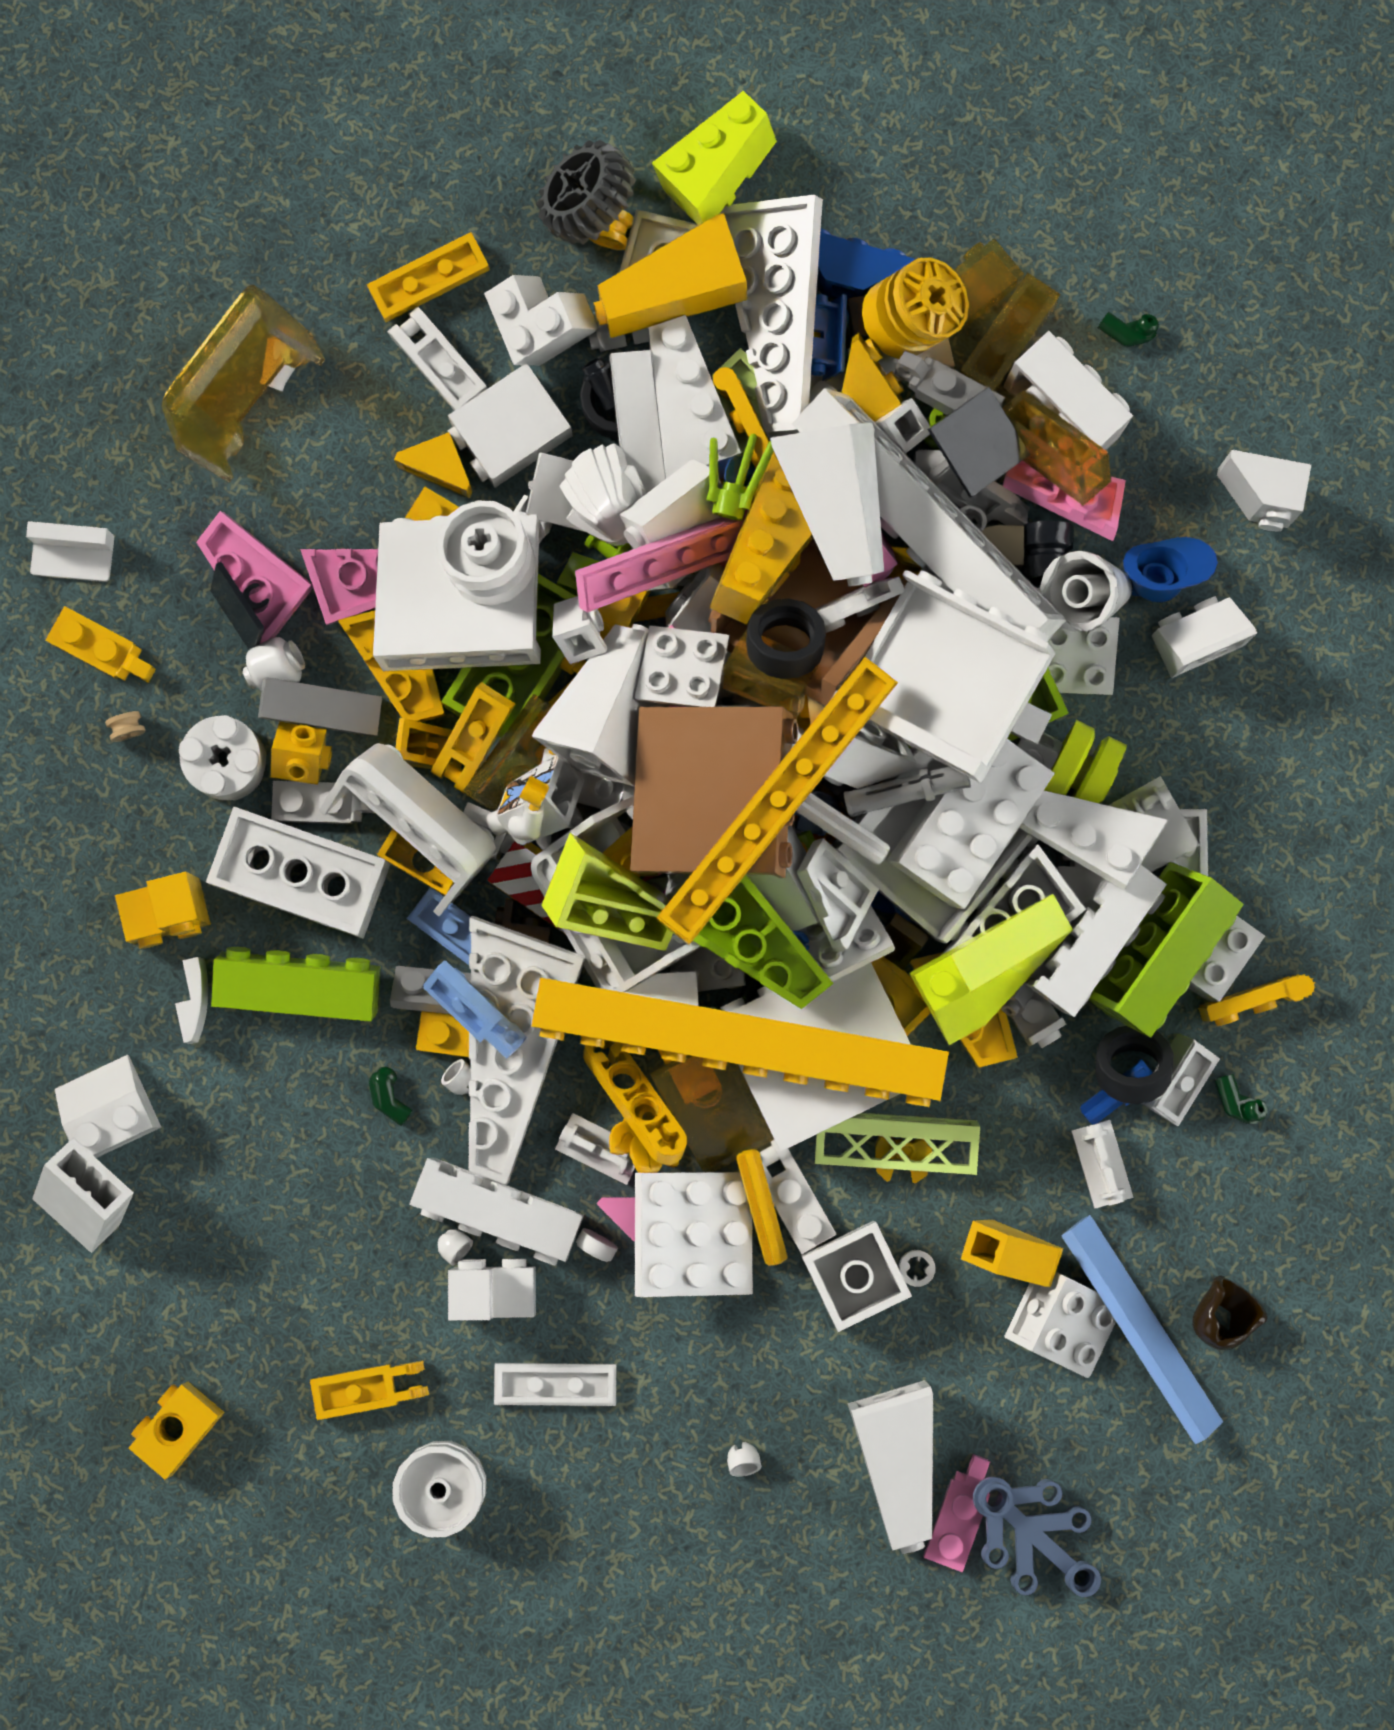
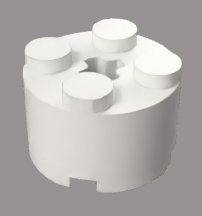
[179,715,266,800]

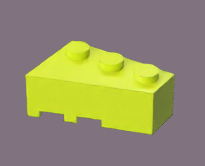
[652,91,777,226]
[541,832,673,951]

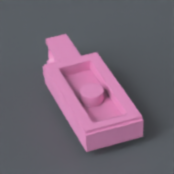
[923,1454,990,1572]

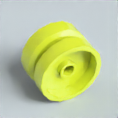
[1044,719,1127,803]

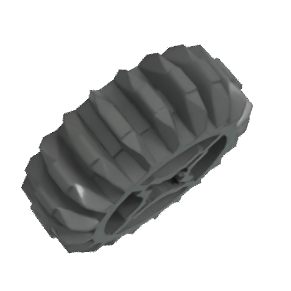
[536,140,636,245]

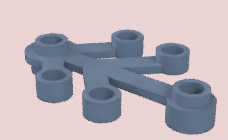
[973,1477,1101,1597]

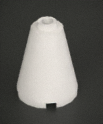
[1040,551,1132,632]

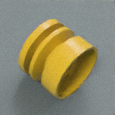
[862,257,969,359]

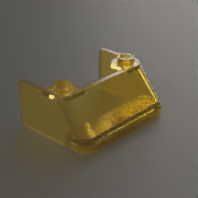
[162,285,325,483]

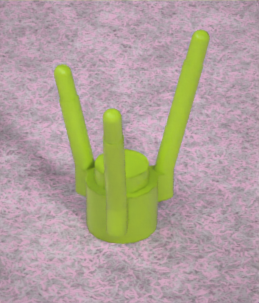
[706,434,774,521]

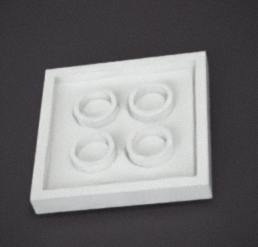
[635,1172,753,1297]

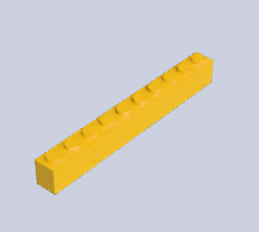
[531,978,949,1107]

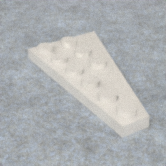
[720,195,823,436]
[469,916,586,1185]

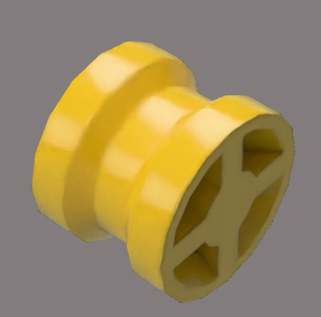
[589,210,634,250]

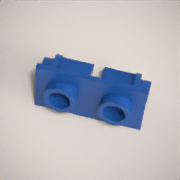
[811,294,849,382]

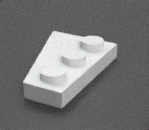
[1019,791,1168,890]

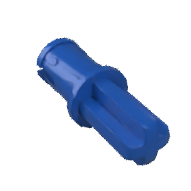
[1080,1059,1152,1125]

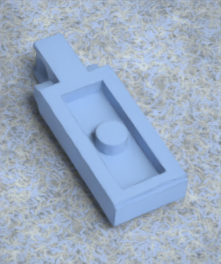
[423,960,527,1059]

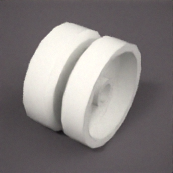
[436,500,536,605]
[393,1441,486,1537]

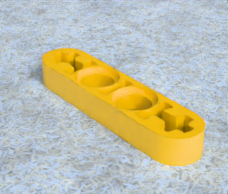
[583,1040,687,1165]

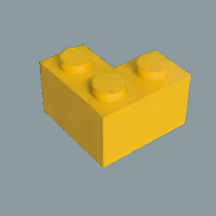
[115,871,211,949]

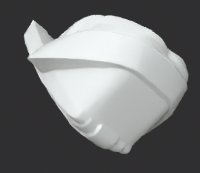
[559,443,647,546]

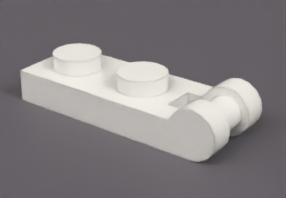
[387,306,487,411]
[759,1139,837,1254]

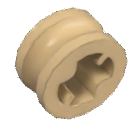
[105,711,146,742]

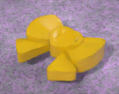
[875,1136,932,1184]

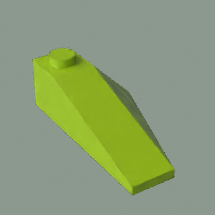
[693,875,834,1009]

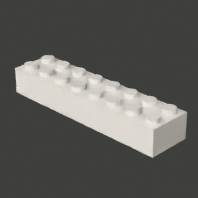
[791,388,1067,638]

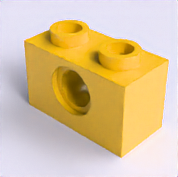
[128,1381,225,1480]

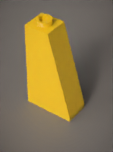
[593,213,747,338]

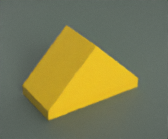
[394,432,473,498]
[396,718,462,769]

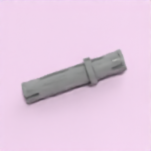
[844,767,971,818]

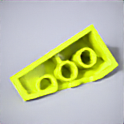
[909,894,1073,1045]

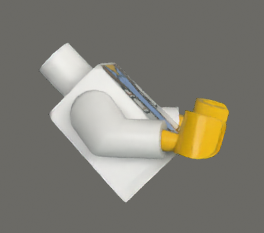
[487,748,584,845]

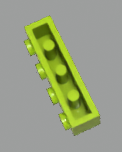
[211,947,381,1022]

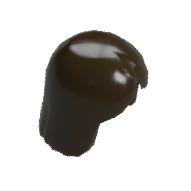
[1192,1275,1268,1350]

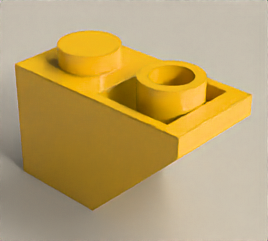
[841,333,904,422]
[961,1219,1064,1287]

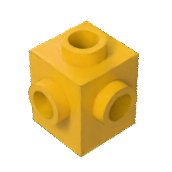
[270,722,332,785]

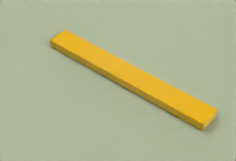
[656,657,898,945]

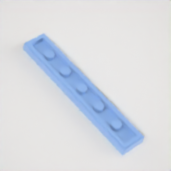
[1061,1215,1223,1444]

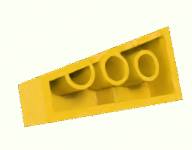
[709,456,814,625]

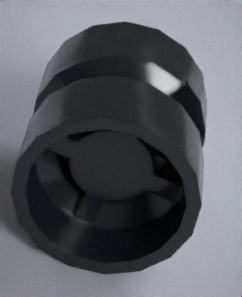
[1022,521,1074,585]

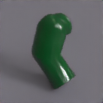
[1097,312,1159,347]
[369,1067,413,1126]
[1214,1074,1268,1124]

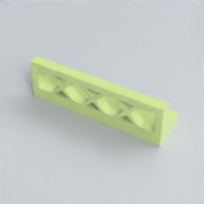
[815,1113,980,1175]

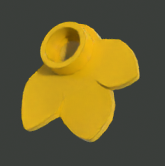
[609,1105,679,1173]

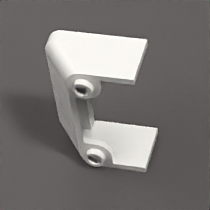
[319,743,496,916]
[531,795,702,993]

